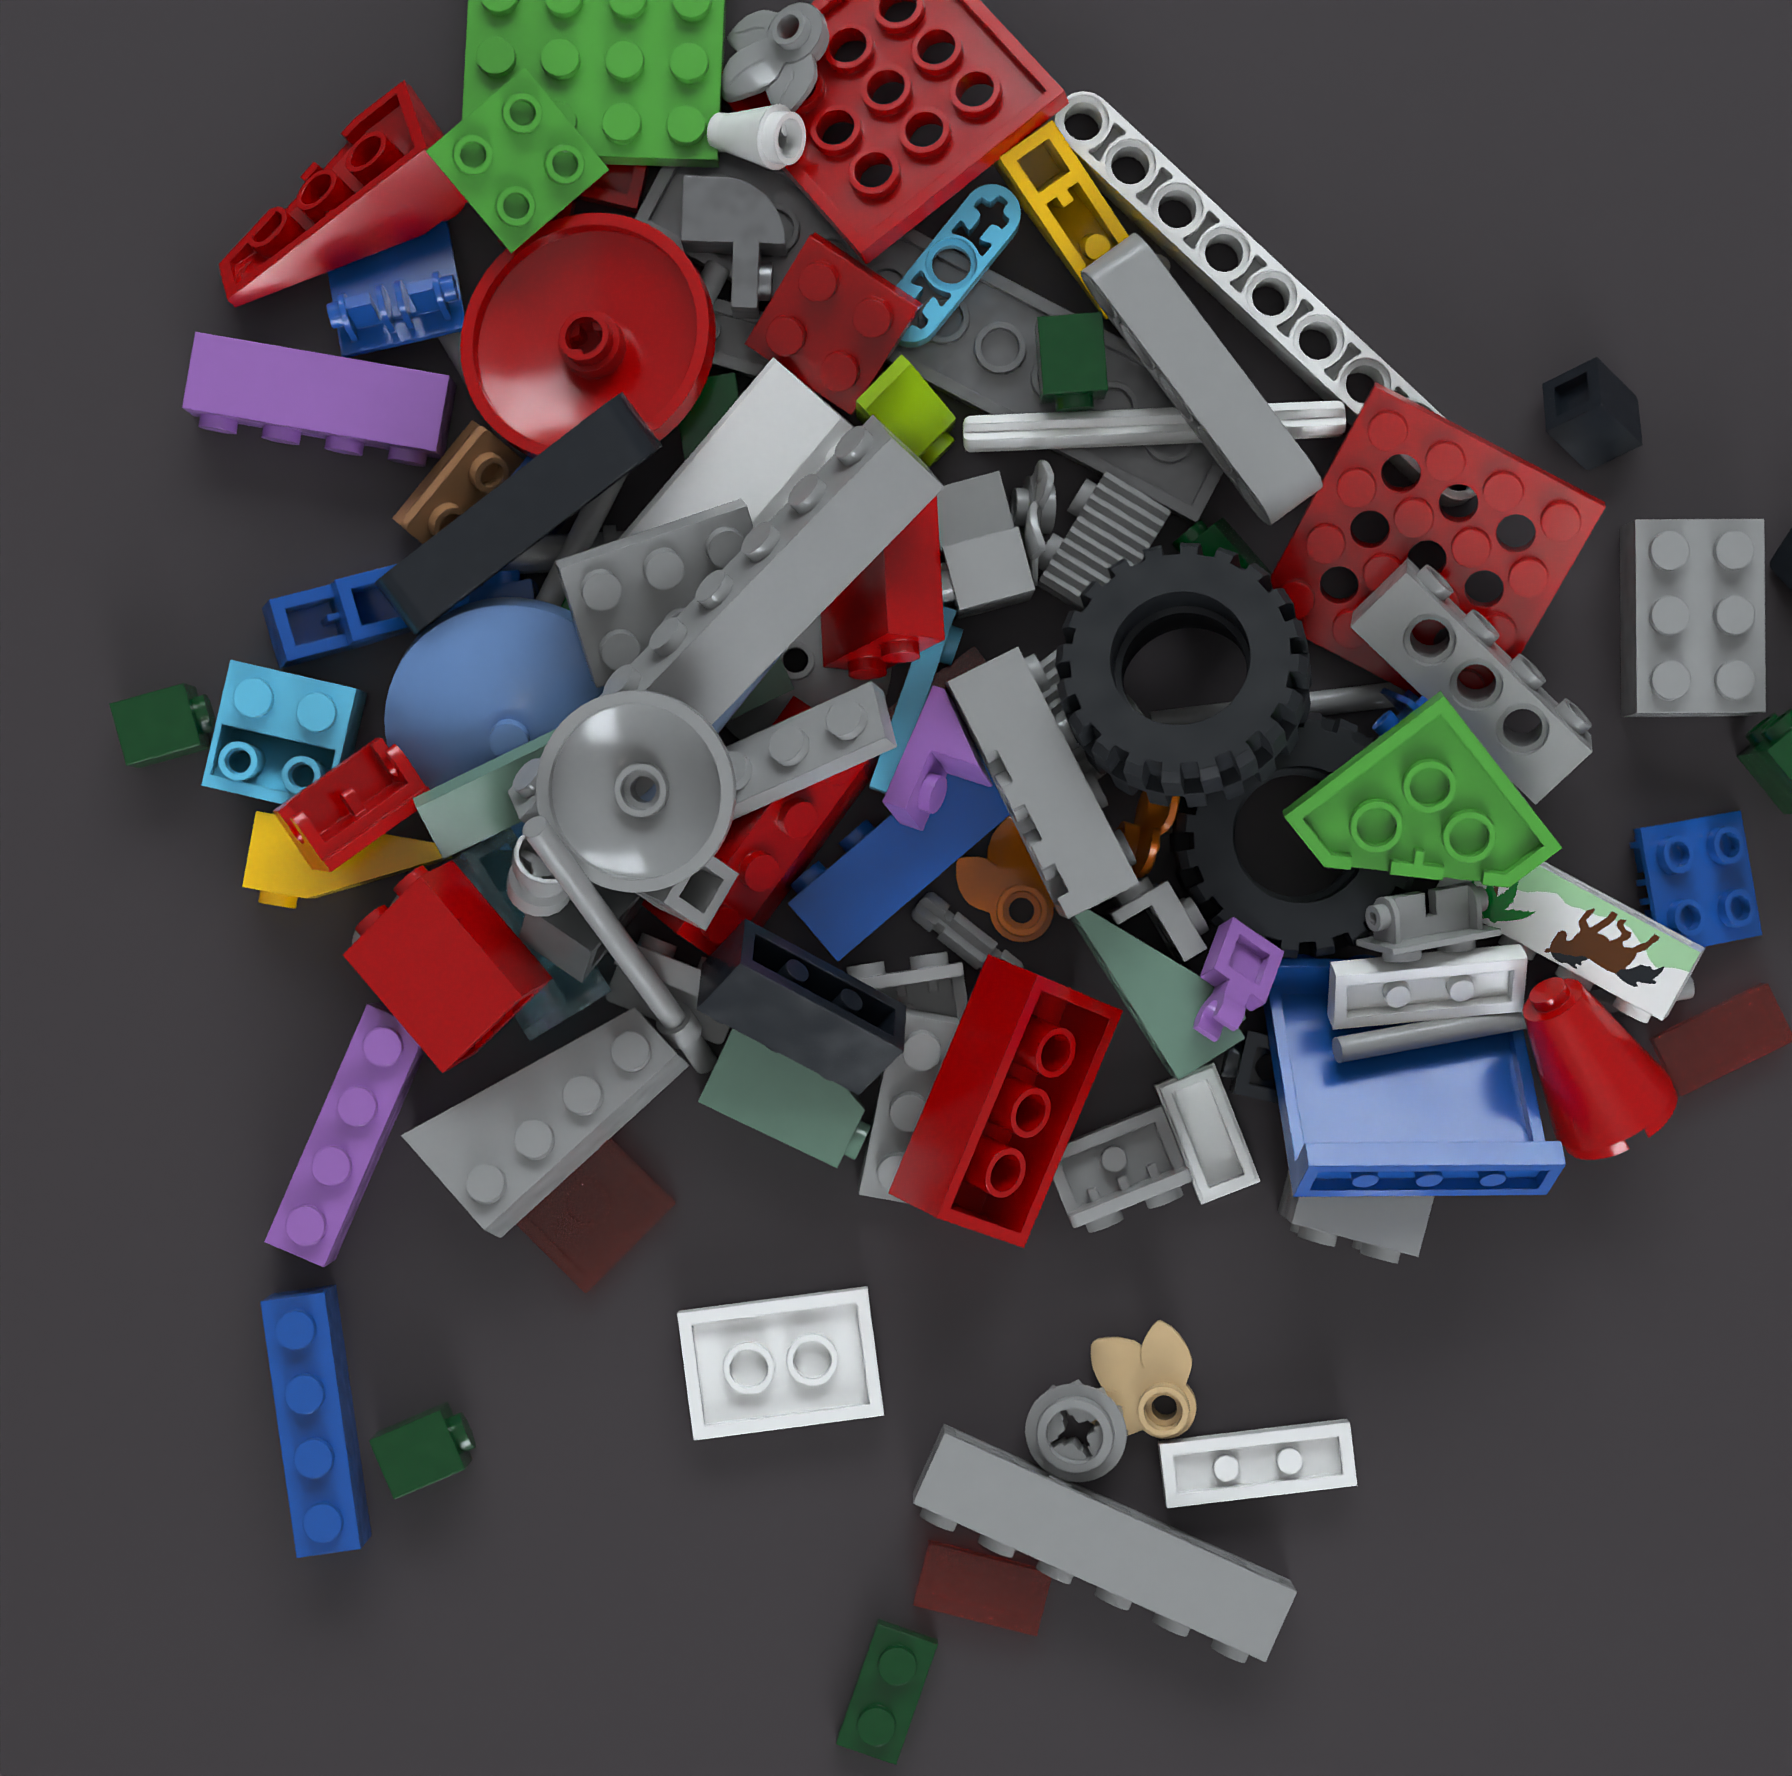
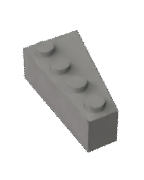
[945,647,1140,919]
[401,1007,690,1238]

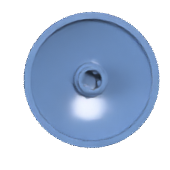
[384,597,605,847]

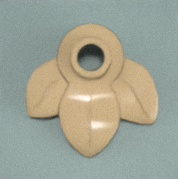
[1091,1320,1197,1439]

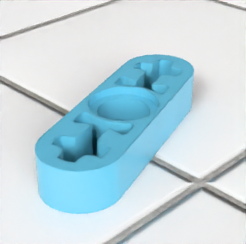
[896,184,1021,348]

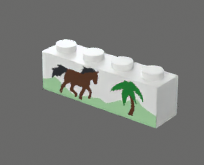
[1436,861,1705,1023]

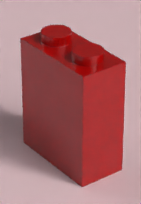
[821,495,945,680]
[343,860,553,1073]

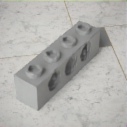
[1350,558,1593,805]

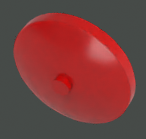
[460,213,716,458]

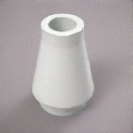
[707,104,806,170]

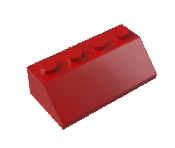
[641,696,879,956]

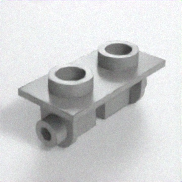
[1356,882,1502,963]

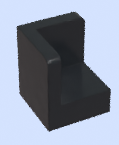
[1542,357,1643,470]

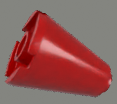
[1522,977,1678,1160]

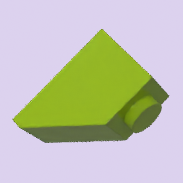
[856,354,956,468]

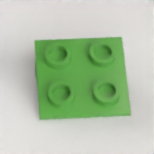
[425,67,609,253]

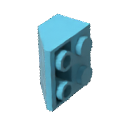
[201,660,367,804]

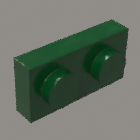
[836,1619,938,1765]

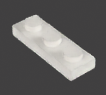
[1327,944,1528,1030]
[1158,1419,1357,1508]

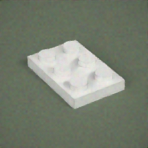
[677,1286,884,1440]

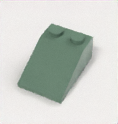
[1070,909,1246,1080]

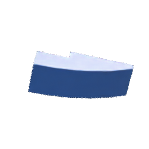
[261,564,469,669]

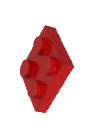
[744,232,923,415]

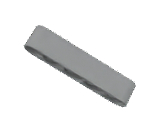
[1080,232,1323,525]

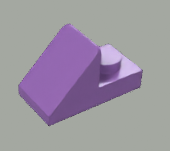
[882,685,993,831]

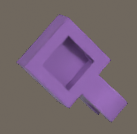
[1193,917,1284,1042]

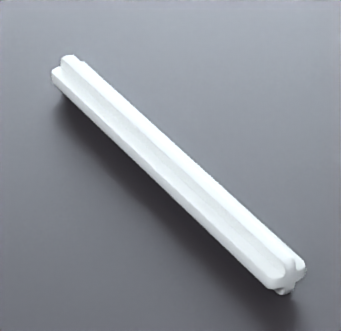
[963,400,1346,452]

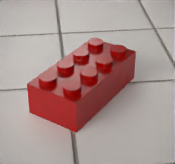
[888,954,1123,1248]

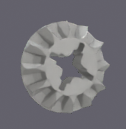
[1025,1379,1128,1482]

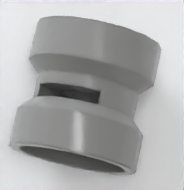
[507,835,570,917]

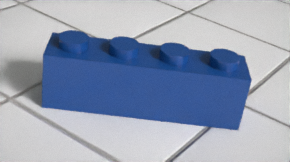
[788,745,1010,962]
[260,1284,372,1558]

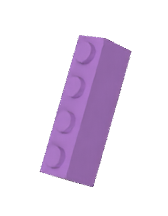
[182,332,457,467]
[264,1002,425,1267]

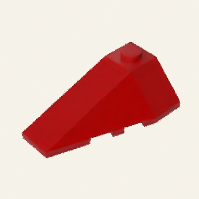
[218,80,467,308]

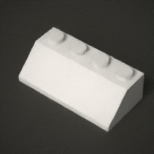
[618,357,855,540]

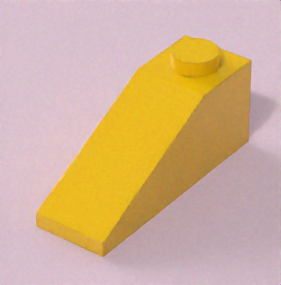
[993,120,1129,319]
[242,811,452,909]

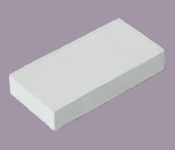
[1154,1062,1260,1205]

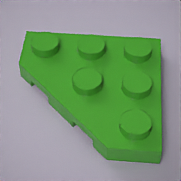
[1282,691,1562,888]

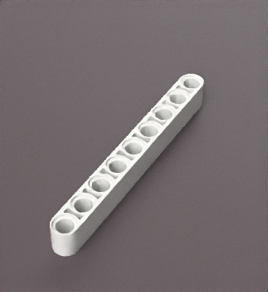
[1054,91,1476,507]

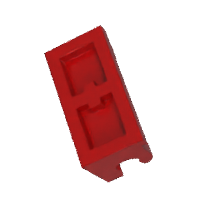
[273,738,430,872]

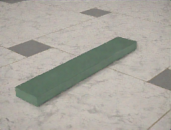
[413,657,794,860]

